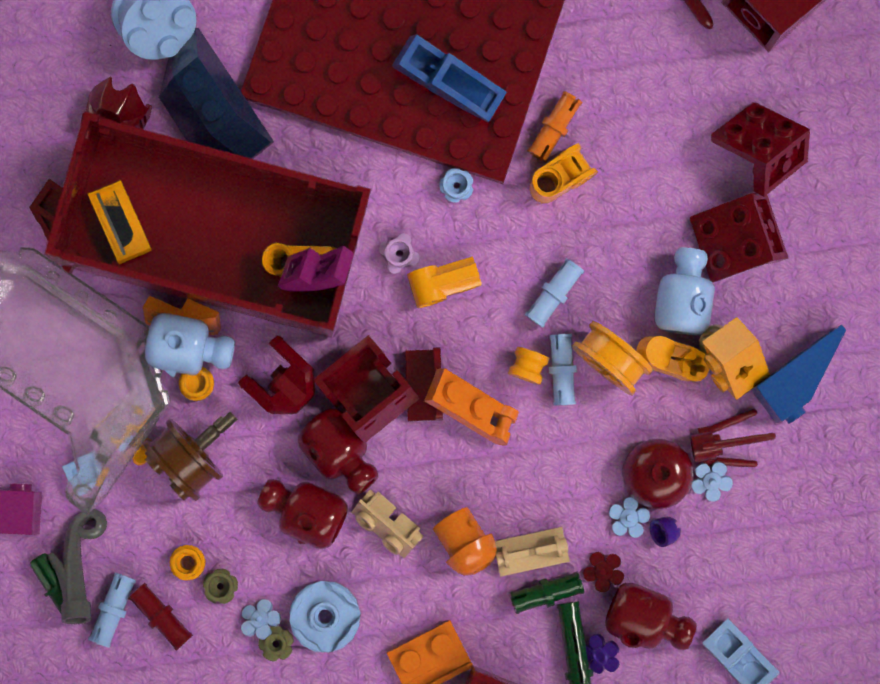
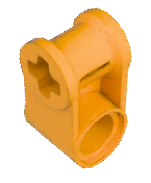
[529,143,598,203]

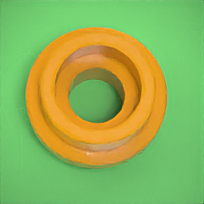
[169,545,206,581]

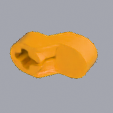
[636,336,709,382]

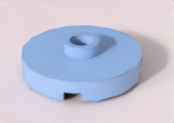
[290,581,361,652]

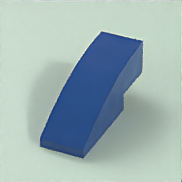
[392,34,507,122]

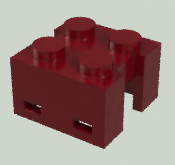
[313,335,420,442]

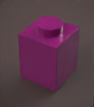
[0,483,42,535]

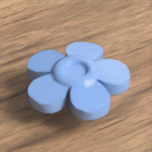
[692,461,733,501]
[609,497,650,538]
[241,599,281,640]

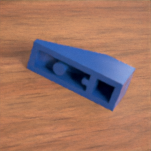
[751,325,846,424]

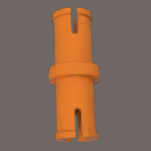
[527,91,582,162]

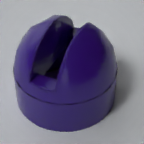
[650,516,681,547]

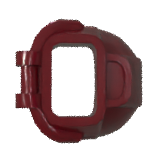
[81,76,152,129]

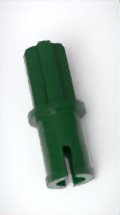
[30,553,63,614]

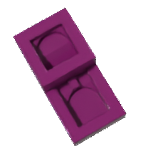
[278,246,354,291]

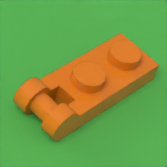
[424,368,519,446]

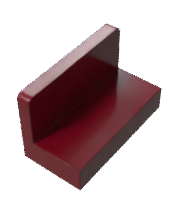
[405,347,443,422]

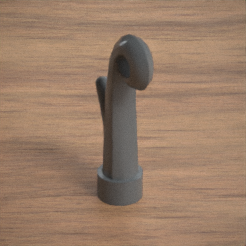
[48,509,107,624]

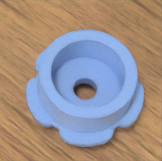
[439,168,473,203]

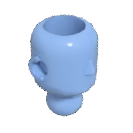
[655,247,715,335]
[145,313,235,377]

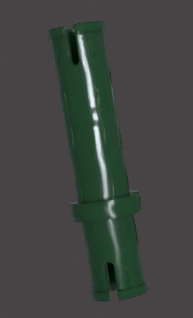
[557,601,594,684]

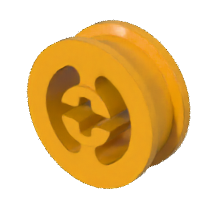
[572,321,653,396]

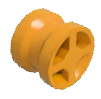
[507,347,550,385]

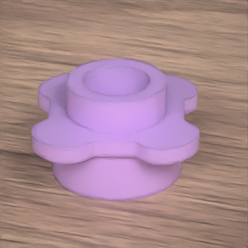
[379,233,420,274]

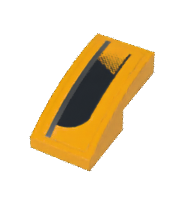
[88,180,152,264]

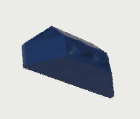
[159,28,274,159]

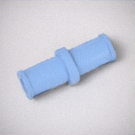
[525,258,585,328]
[548,334,577,405]
[88,572,136,648]

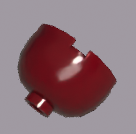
[622,439,694,509]

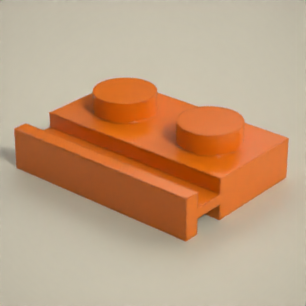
[387,620,473,684]

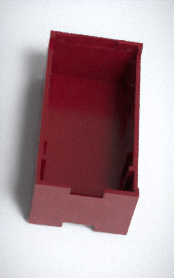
[44,111,371,338]

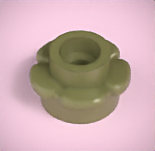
[203,568,238,604]
[258,626,294,662]

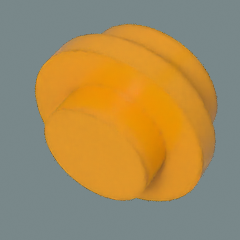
[179,367,214,401]

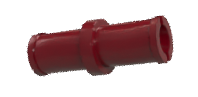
[128,583,193,650]

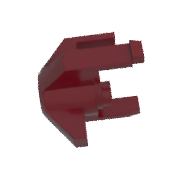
[238,335,315,415]

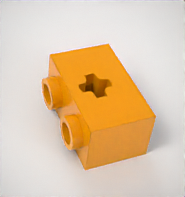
[702,317,770,400]

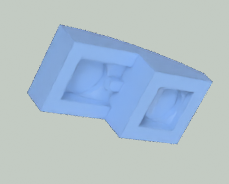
[702,619,780,684]

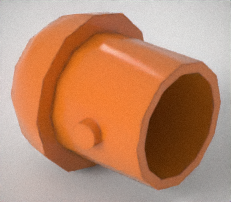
[433,507,497,576]

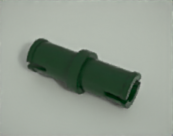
[509,571,584,615]

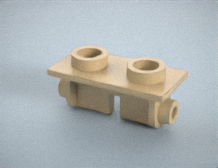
[351,489,423,558]
[495,527,570,577]

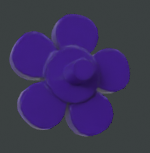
[585,634,620,674]

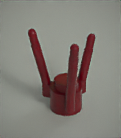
[690,409,776,467]

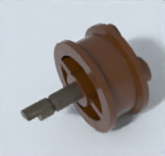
[143,412,238,501]

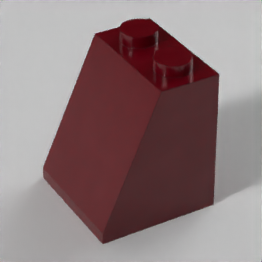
[722,0,826,53]

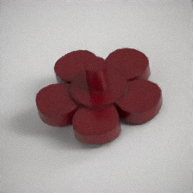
[583,552,624,593]

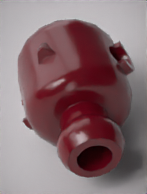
[298,409,378,494]
[257,479,348,549]
[605,582,697,650]

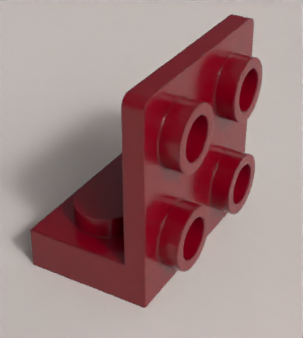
[711,102,810,197]
[690,193,788,282]

